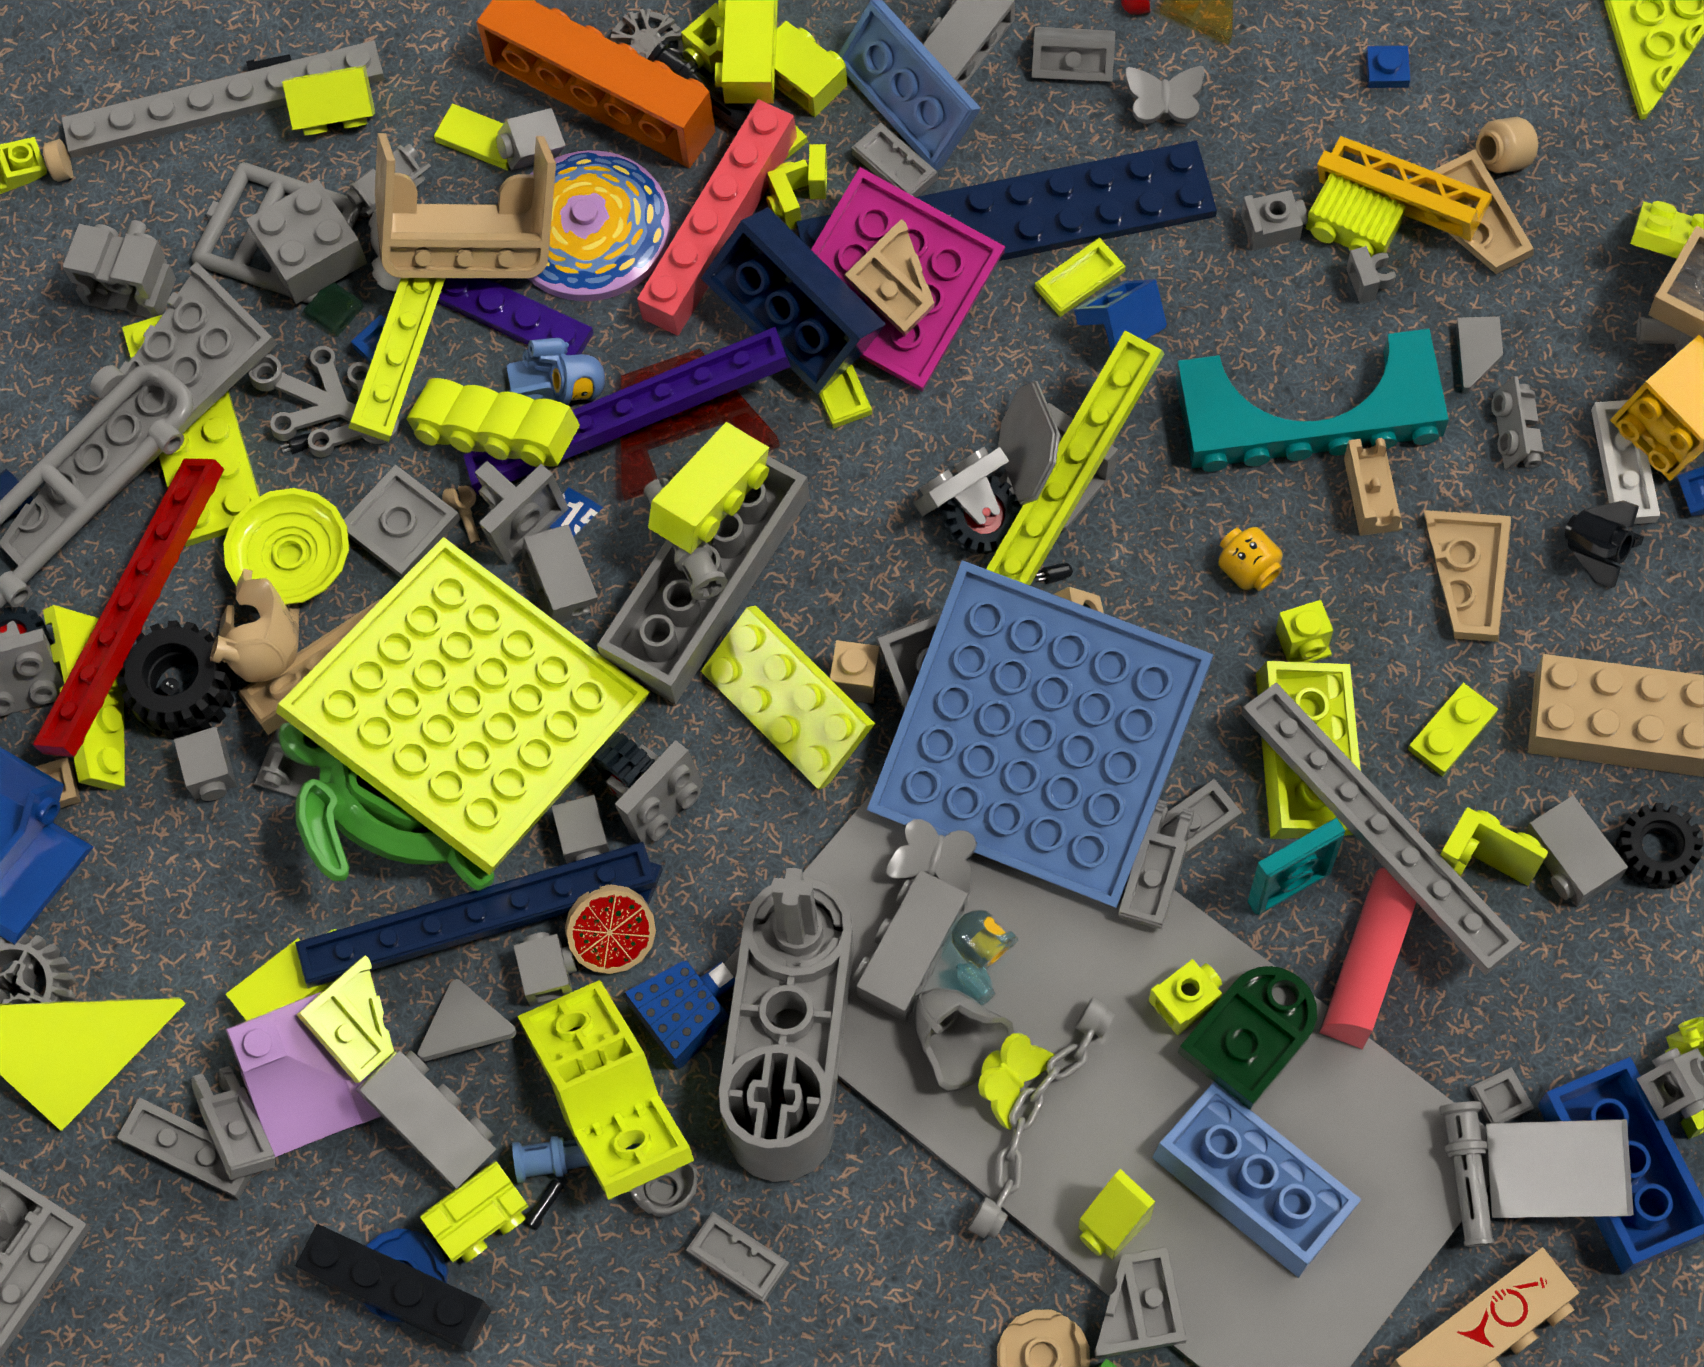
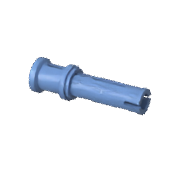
[512,1135,641,1184]

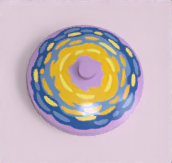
[527,150,671,301]

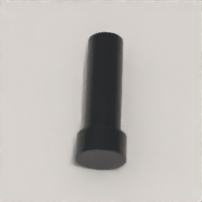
[246,54,292,71]
[523,1179,564,1230]

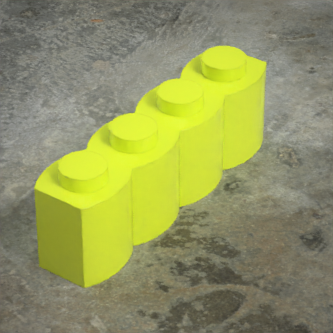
[406,378,580,467]

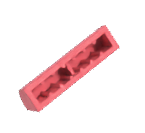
[1319,867,1416,1049]

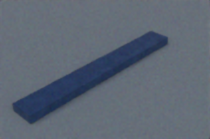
[295,842,656,988]

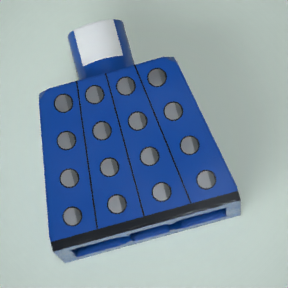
[622,960,735,1069]

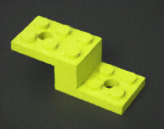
[517,980,694,1200]

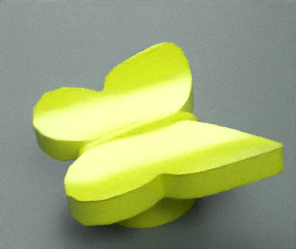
[978,1033,1054,1130]

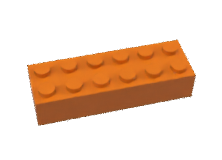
[476,0,715,169]

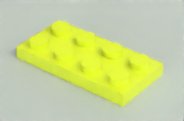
[701,605,875,790]

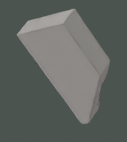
[1456,316,1503,394]

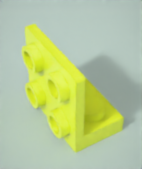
[1440,807,1548,887]

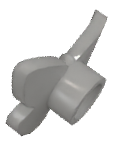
[1125,66,1204,124]
[886,819,977,896]

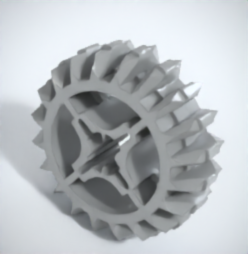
[0,933,76,1004]

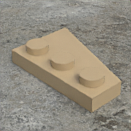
[1417,149,1534,274]
[1424,510,1511,642]

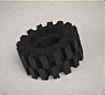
[1616,803,1704,889]

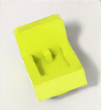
[766,160,809,229]

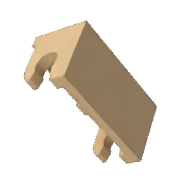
[1344,438,1403,536]

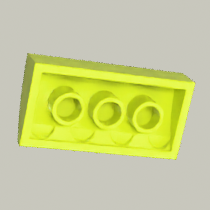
[1256,661,1361,839]

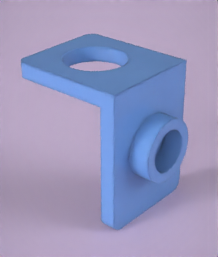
[507,361,556,401]

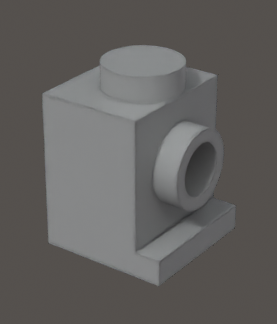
[1241,190,1308,251]

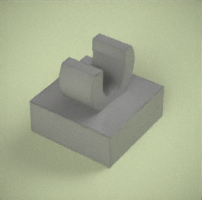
[1346,246,1396,304]

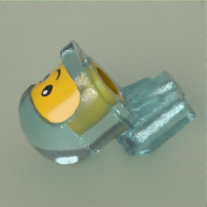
[952,909,1019,1006]

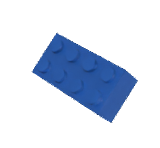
[1537,1057,1704,1275]

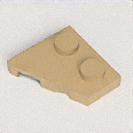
[845,219,934,336]

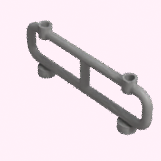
[0,363,194,608]

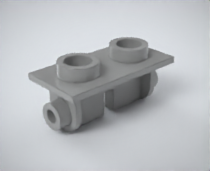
[346,144,431,216]
[1492,376,1545,470]

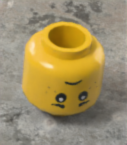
[1218,527,1283,591]

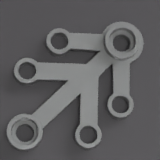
[248,346,399,458]

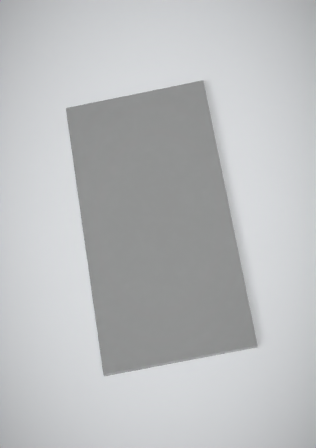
[724,791,1490,1367]

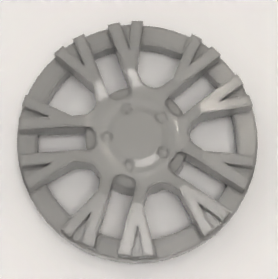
[610,9,683,59]

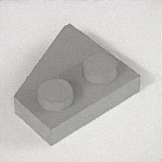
[1095,1247,1187,1359]

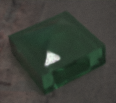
[304,282,364,337]

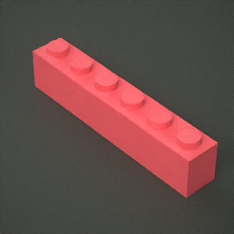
[637,99,797,336]

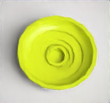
[223,488,349,605]

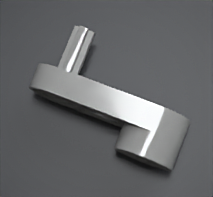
[719,868,854,1182]

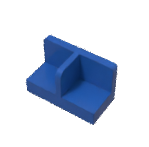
[1074,279,1167,353]

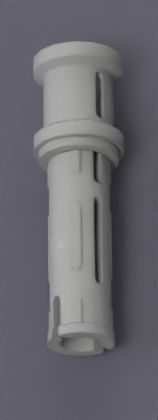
[644,478,728,601]
[1439,1101,1495,1247]

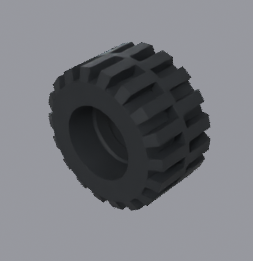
[117,620,237,740]

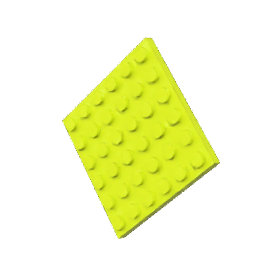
[276,537,649,875]

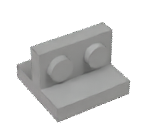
[475,461,569,565]

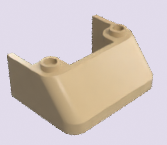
[375,133,556,278]

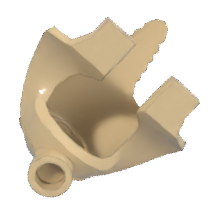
[210,569,300,682]

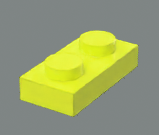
[1408,682,1498,777]

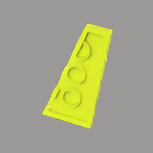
[43,605,125,790]

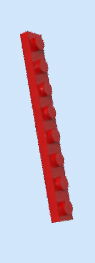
[33,458,224,757]

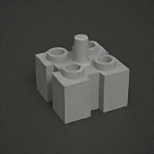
[63,220,176,319]

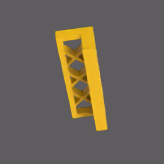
[1317,136,1492,241]

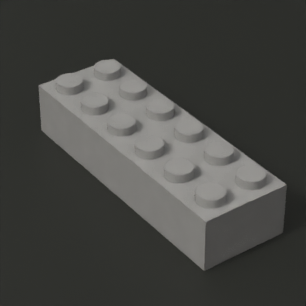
[597,456,810,705]

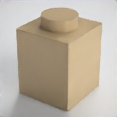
[830,640,881,704]

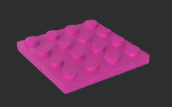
[811,167,1005,392]

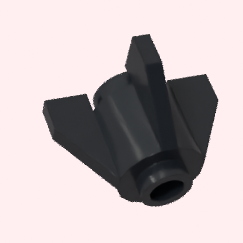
[1564,500,1644,588]

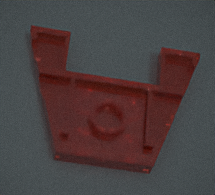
[621,348,780,501]

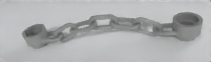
[968,997,1115,1239]

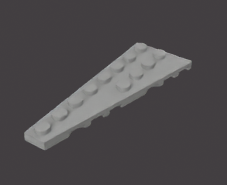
[0,262,278,566]

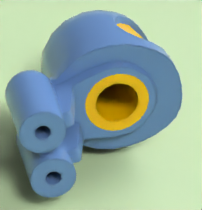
[523,338,605,405]

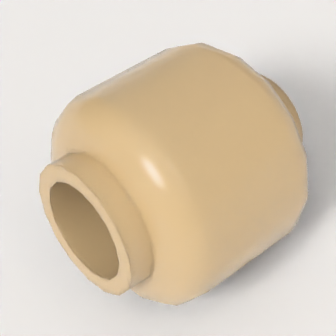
[1476,117,1539,173]

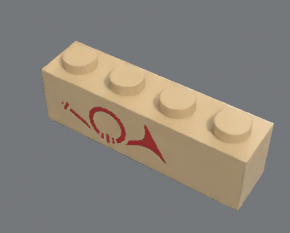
[1390,1247,1580,1367]

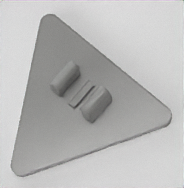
[418,979,516,1061]

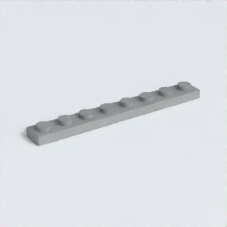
[62,40,385,158]
[1241,682,1522,975]

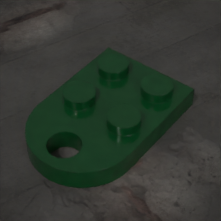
[1178,966,1317,1110]

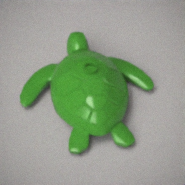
[279,722,494,891]

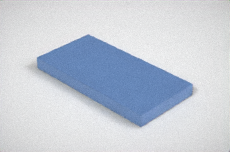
[838,0,981,170]

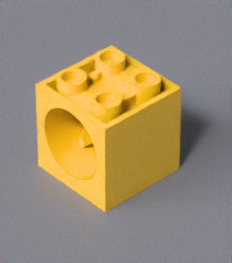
[1610,335,1704,481]

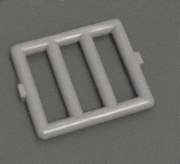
[191,162,363,304]

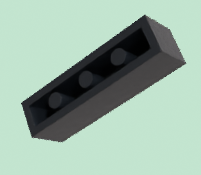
[295,1224,491,1353]

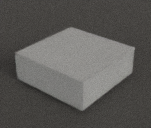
[1470,1067,1534,1123]

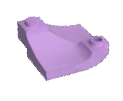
[225,990,386,1157]

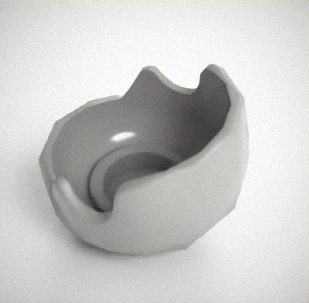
[630,1162,698,1217]

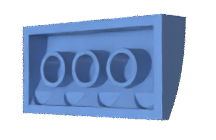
[1152,1082,1361,1278]

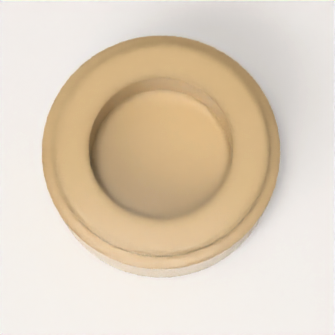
[43,139,74,182]

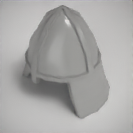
[915,988,1014,1091]

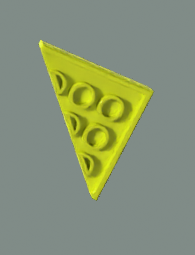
[1604,0,1704,120]
[0,997,186,1131]

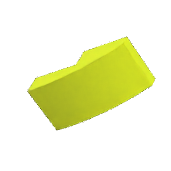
[0,137,47,194]

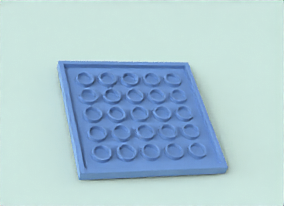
[867,560,1214,908]

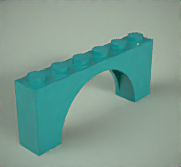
[1175,328,1449,472]

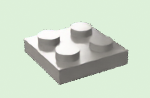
[344,464,461,579]

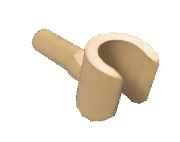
[442,485,480,544]

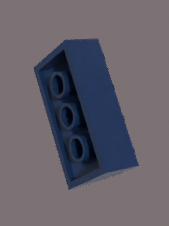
[701,207,886,395]

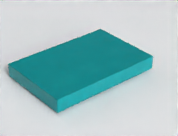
[1247,817,1345,915]

